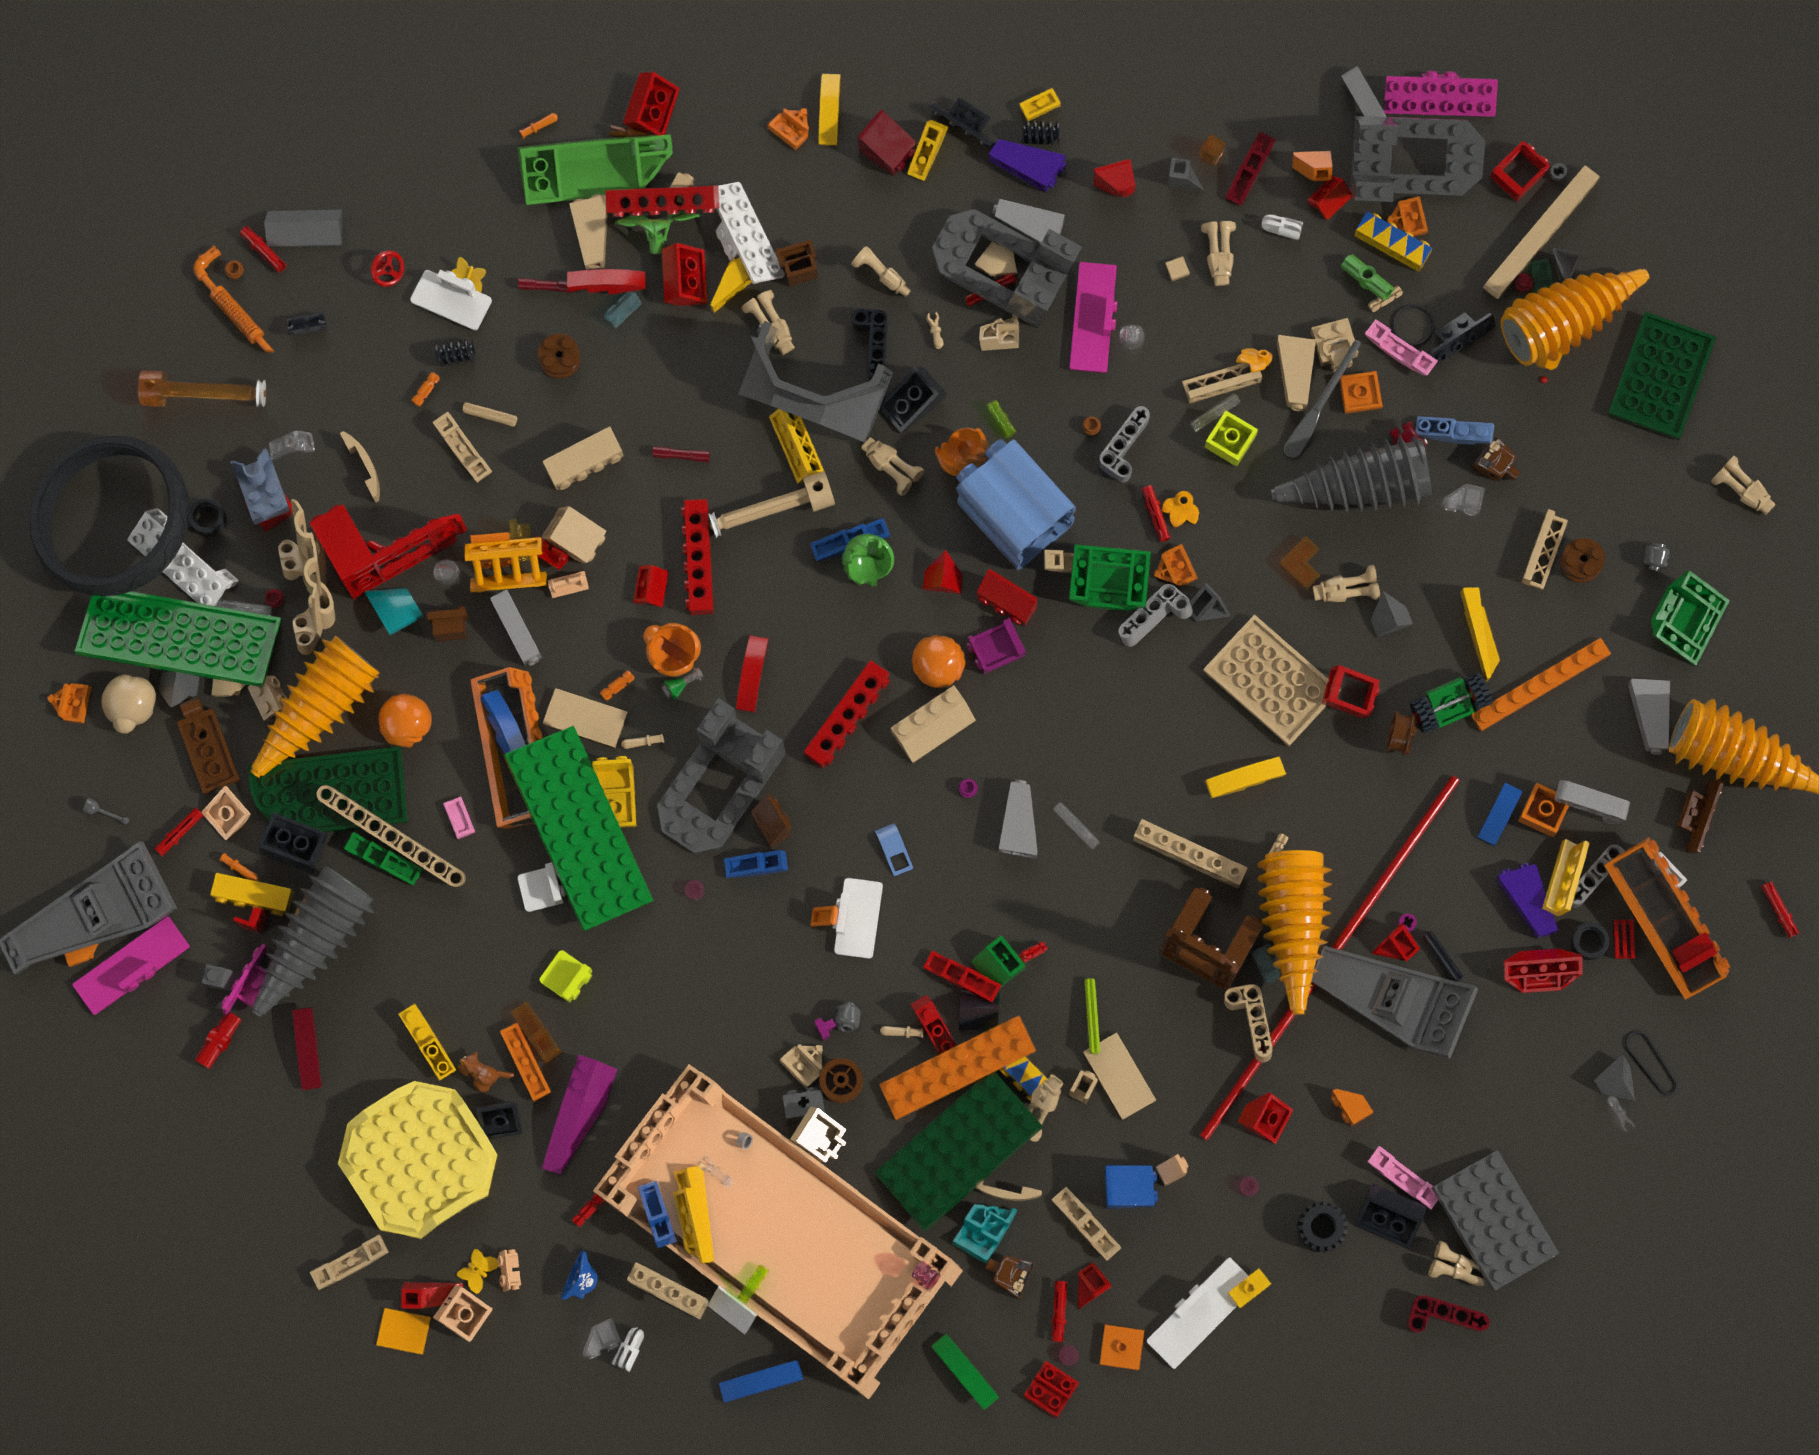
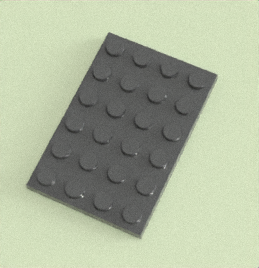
[1432,1150,1559,1291]

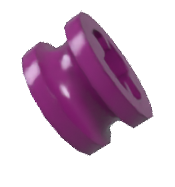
[1398,913,1417,932]

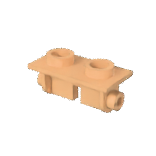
[548,571,589,598]
[497,1250,521,1292]

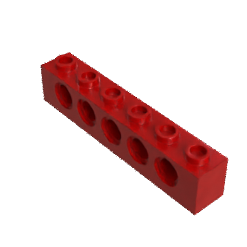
[605,186,720,216]
[681,499,714,615]
[804,660,890,768]

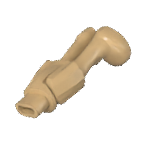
[1201,221,1236,286]
[851,246,911,297]
[742,290,795,355]
[861,437,925,496]
[1711,456,1776,515]
[1312,565,1380,602]
[1027,1075,1063,1141]

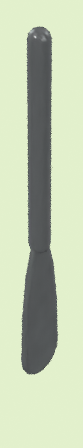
[1284,340,1361,458]

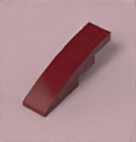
[1225,131,1276,206]
[293,1007,322,1090]

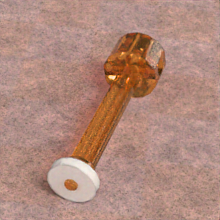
[138,370,267,407]

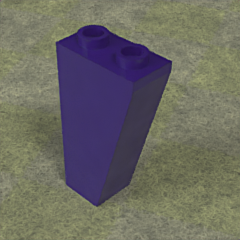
[989,139,1067,193]
[1496,863,1558,939]

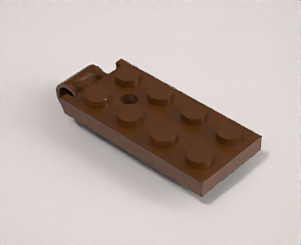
[177,697,240,795]

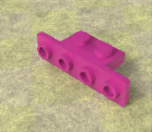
[221,944,267,1015]

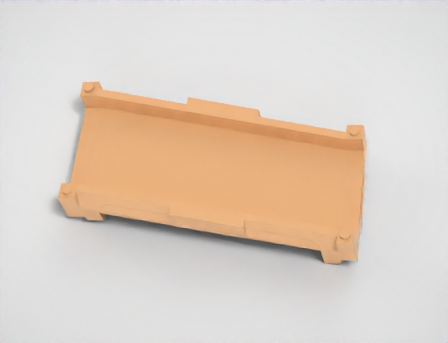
[593,1064,963,1399]

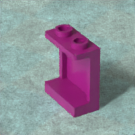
[966,618,1026,674]

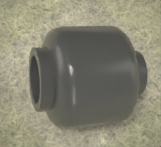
[1643,542,1670,571]
[834,1002,861,1033]

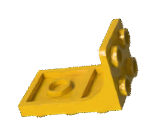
[592,756,637,828]

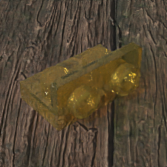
[509,519,531,562]

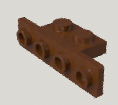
[1677,780,1724,853]

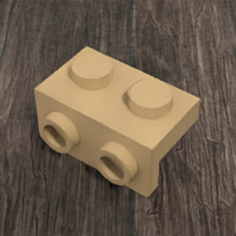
[248,675,287,721]

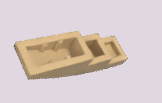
[1052,1187,1121,1261]

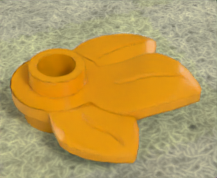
[1236,348,1273,372]
[1162,491,1199,528]

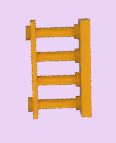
[465,537,547,592]

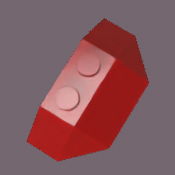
[1504,948,1582,993]

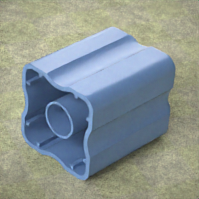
[956,439,1076,570]

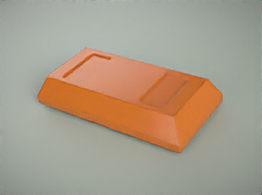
[810,906,839,927]

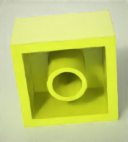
[1205,410,1258,467]

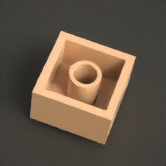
[433,1285,492,1342]

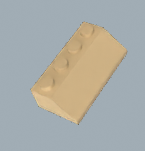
[543,426,623,490]
[891,685,976,763]

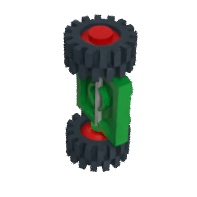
[1409,672,1493,734]

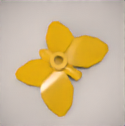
[451,257,486,293]
[457,1249,498,1294]

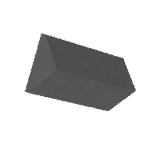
[264,210,343,248]

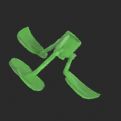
[615,210,700,254]

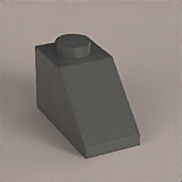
[202,964,243,992]

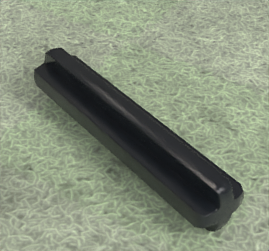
[1423,931,1463,982]

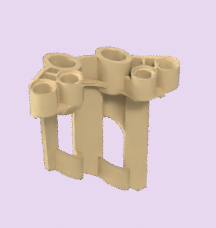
[278,499,335,655]

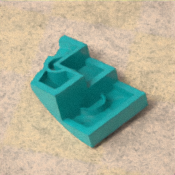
[365,588,423,635]
[952,1204,1017,1264]

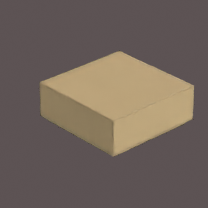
[1165,257,1190,281]

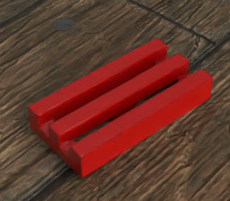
[1613,919,1635,959]

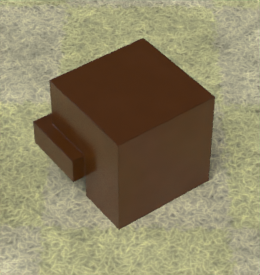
[775,240,818,287]
[427,606,468,642]

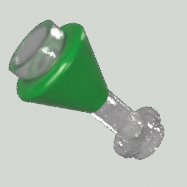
[661,667,704,700]

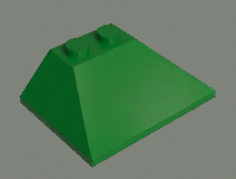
[1069,544,1151,611]
[1651,570,1730,666]

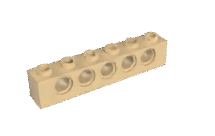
[1133,819,1247,889]

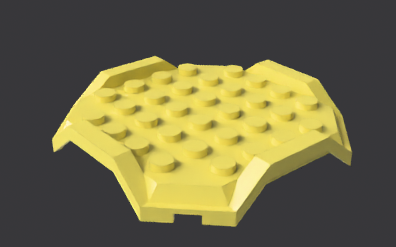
[338,1081,497,1239]

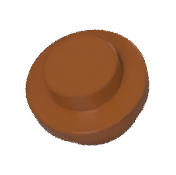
[225,260,244,279]
[1082,417,1101,436]

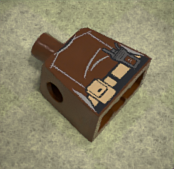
[1472,436,1521,482]
[986,1255,1035,1300]

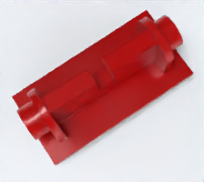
[535,536,570,570]

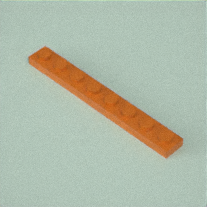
[1471,638,1611,732]

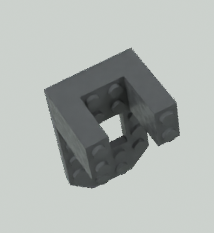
[1350,116,1485,202]
[931,209,1082,328]
[657,698,786,854]

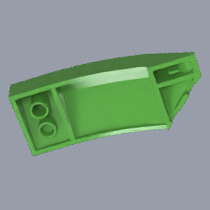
[517,134,673,205]

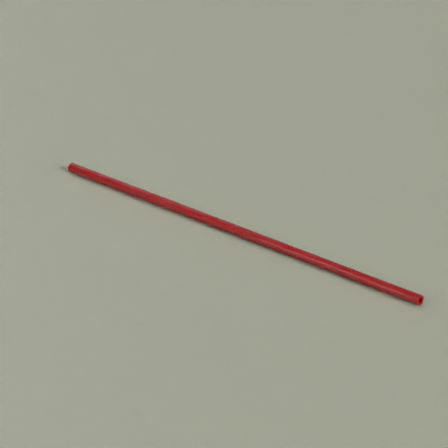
[1199,775,1460,1141]

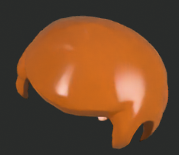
[935,428,988,476]
[912,635,965,688]
[378,694,432,748]

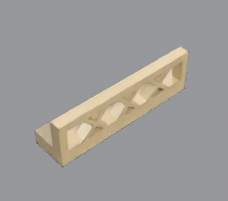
[1182,363,1262,404]
[1521,509,1568,591]

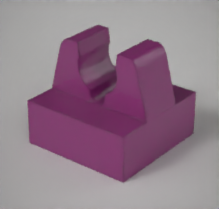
[814,1018,836,1041]

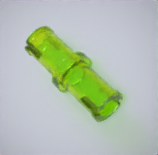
[986,400,1017,438]
[737,1264,770,1304]

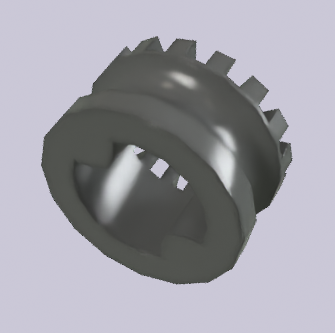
[1549,163,1567,182]

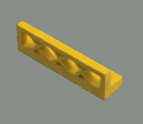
[769,409,824,483]
[1542,839,1590,917]

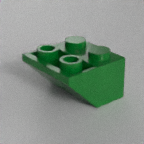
[971,935,1026,988]

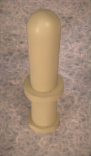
[621,733,664,749]
[880,1026,924,1038]

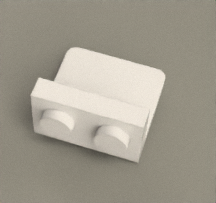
[518,862,565,912]

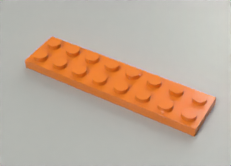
[879,1016,1036,1120]

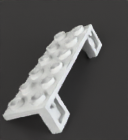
[128,508,239,606]

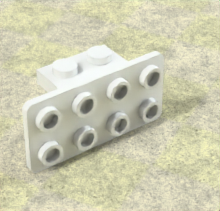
[410,270,492,331]
[833,878,883,959]

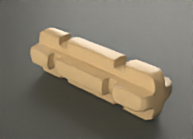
[1368,286,1403,312]
[1268,833,1288,854]

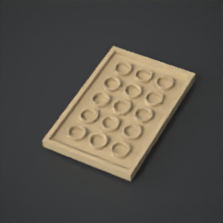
[1203,614,1340,746]

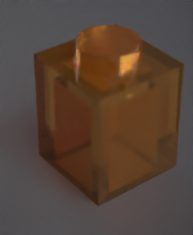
[1199,133,1226,165]

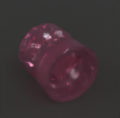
[912,1261,940,1289]

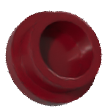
[1514,274,1533,292]
[265,589,284,608]

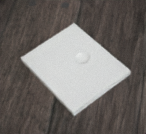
[708,1285,757,1334]

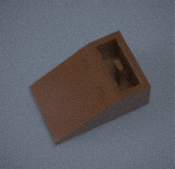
[751,793,792,848]

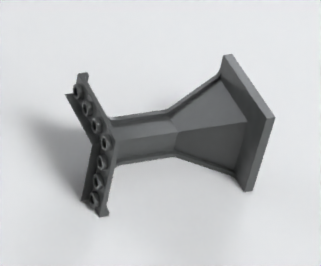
[738,321,893,443]

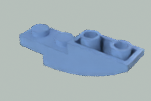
[1415,416,1494,445]

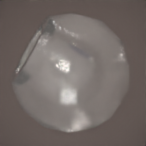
[1119,325,1145,349]
[434,559,460,586]

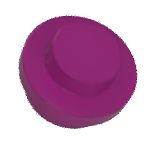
[959,779,978,798]

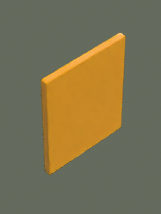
[376,1308,431,1355]

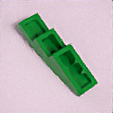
[343,832,423,886]
[931,1334,999,1410]

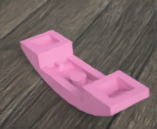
[1365,319,1438,376]
[1367,1146,1438,1209]

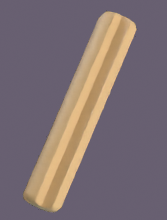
[462,402,517,427]

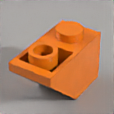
[1292,151,1333,181]
[1330,1089,1373,1126]

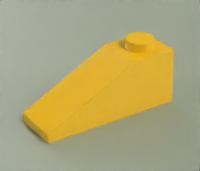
[907,120,948,181]
[711,257,752,313]

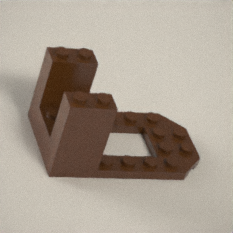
[1159,887,1264,991]

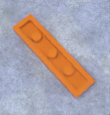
[500,1023,551,1101]

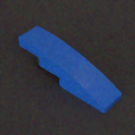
[810,518,891,561]
[480,690,526,754]
[719,1360,803,1403]

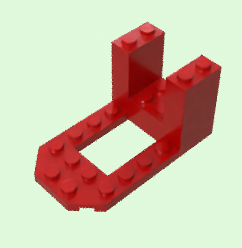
[309,504,467,599]

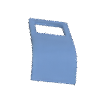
[875,823,913,876]

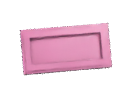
[443,796,475,839]

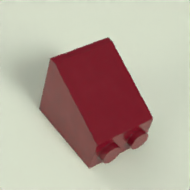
[858,110,916,176]

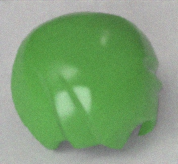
[842,534,894,587]

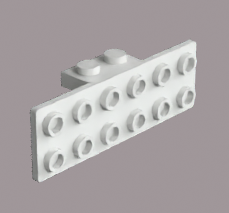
[716,182,785,284]
[1147,1258,1248,1369]

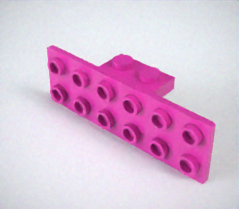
[1384,71,1498,117]
[1070,262,1117,373]
[73,917,190,1015]

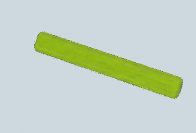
[1085,978,1100,1055]

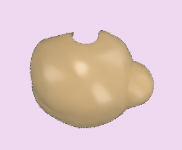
[101,674,156,734]

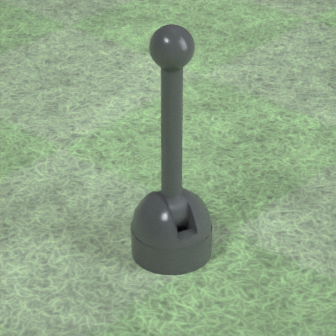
[83,798,129,825]

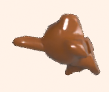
[457,1051,515,1092]

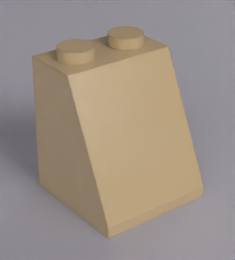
[542,506,606,564]

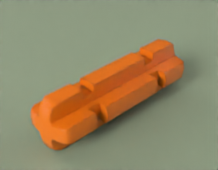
[411,373,440,406]
[600,671,635,701]

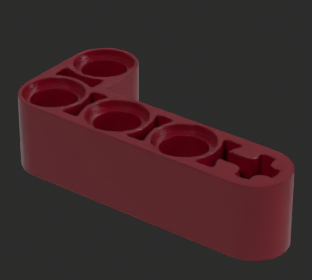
[1407,1295,1490,1333]

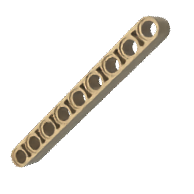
[1483,165,1600,299]
[317,786,466,887]

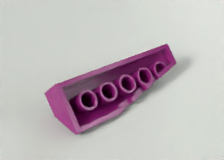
[542,1055,618,1175]

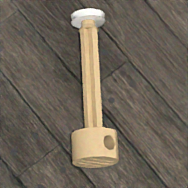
[708,471,835,538]

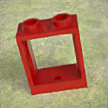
[1490,141,1550,202]
[1322,665,1380,718]

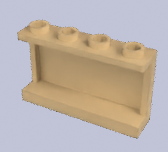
[627,1262,709,1319]

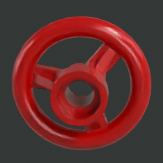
[370,250,405,287]

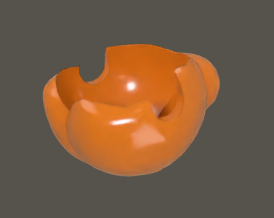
[643,623,701,677]

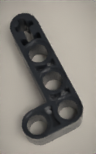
[852,308,888,381]

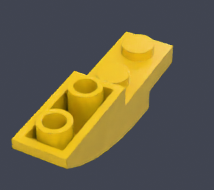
[399,1004,456,1080]

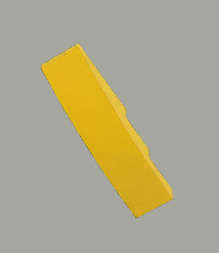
[1205,756,1286,799]

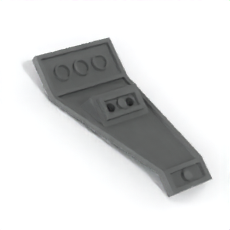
[0,842,177,974]
[1311,945,1478,1059]

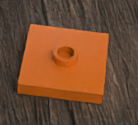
[1339,371,1383,414]
[1099,1325,1144,1370]

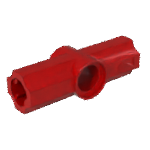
[195,1012,242,1069]

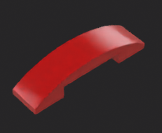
[736,636,769,713]

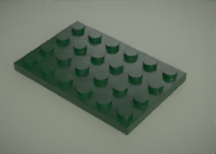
[1607,311,1716,440]

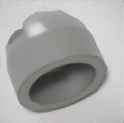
[735,1132,753,1150]

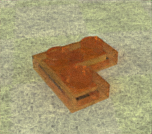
[1279,536,1320,590]

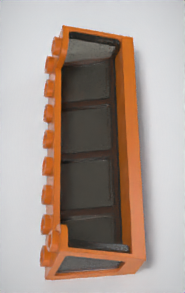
[1604,837,1730,1000]

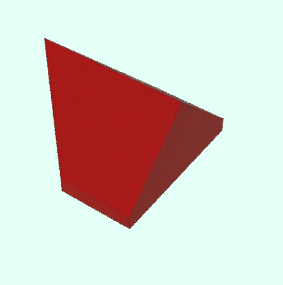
[923,550,963,594]
[1371,923,1420,962]
[1077,1262,1111,1309]

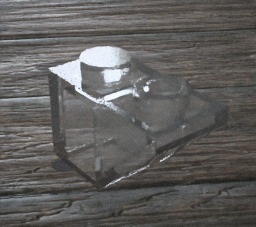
[1441,484,1485,515]
[583,1318,622,1359]

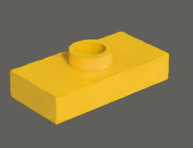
[1019,88,1061,121]
[1228,1269,1271,1309]

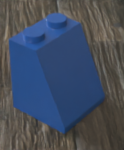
[1104,1166,1158,1209]

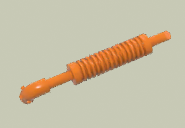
[193,245,275,353]

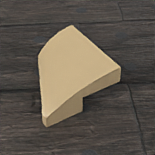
[979,314,1019,351]

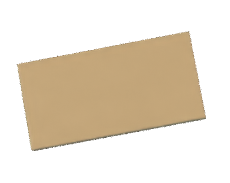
[542,688,628,748]
[1083,1033,1156,1120]

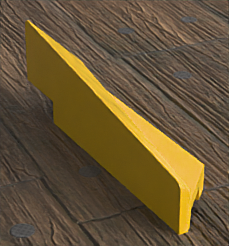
[1460,587,1500,682]
[672,1165,714,1264]

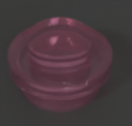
[685,880,704,900]
[1239,1176,1259,1196]
[1059,1345,1079,1366]

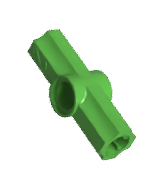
[1341,254,1394,301]

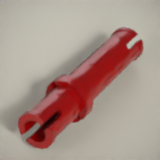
[240,226,287,273]
[1141,485,1171,542]
[154,807,204,857]
[1761,881,1800,938]
[1051,1281,1068,1342]

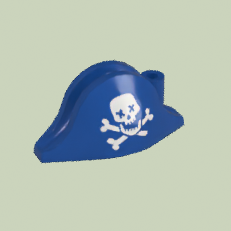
[561,1250,598,1300]

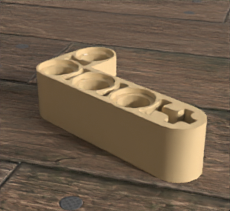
[1224,985,1272,1062]

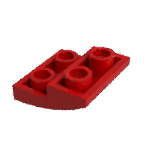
[1023,1361,1079,1419]

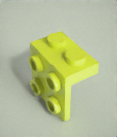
[540,951,593,1003]

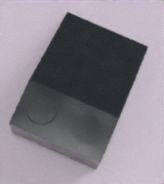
[880,366,947,433]

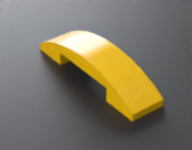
[819,74,840,146]

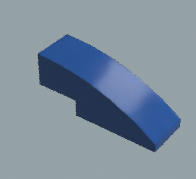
[1477,783,1523,846]
[724,850,788,878]
[638,1181,677,1248]

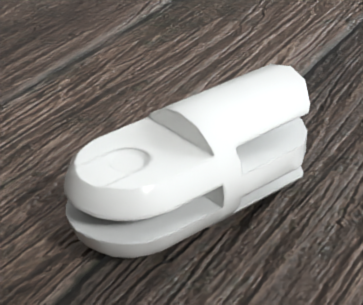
[1261,215,1303,240]
[612,1327,644,1372]

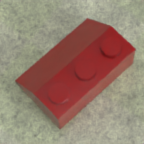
[623,72,680,135]
[662,243,707,306]
[977,568,1038,626]

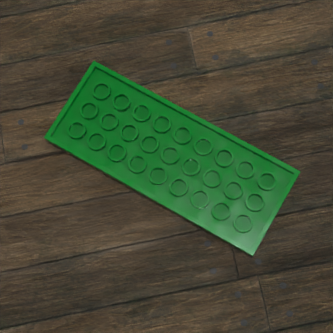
[75,592,282,687]
[503,725,653,932]

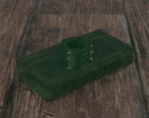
[1530,259,1553,294]

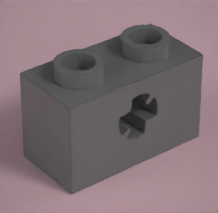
[783,1087,825,1121]

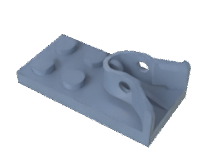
[231,448,290,525]

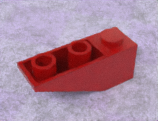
[910,995,957,1055]
[401,1282,463,1309]

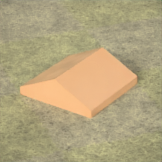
[201,786,251,840]

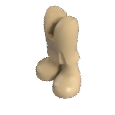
[1428,1241,1486,1286]

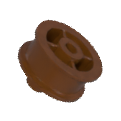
[538,334,581,379]
[1560,538,1605,583]
[1386,711,1417,756]
[820,1058,863,1103]

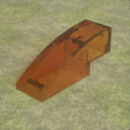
[511,1001,562,1063]

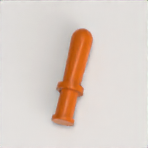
[519,113,558,139]
[219,853,258,881]

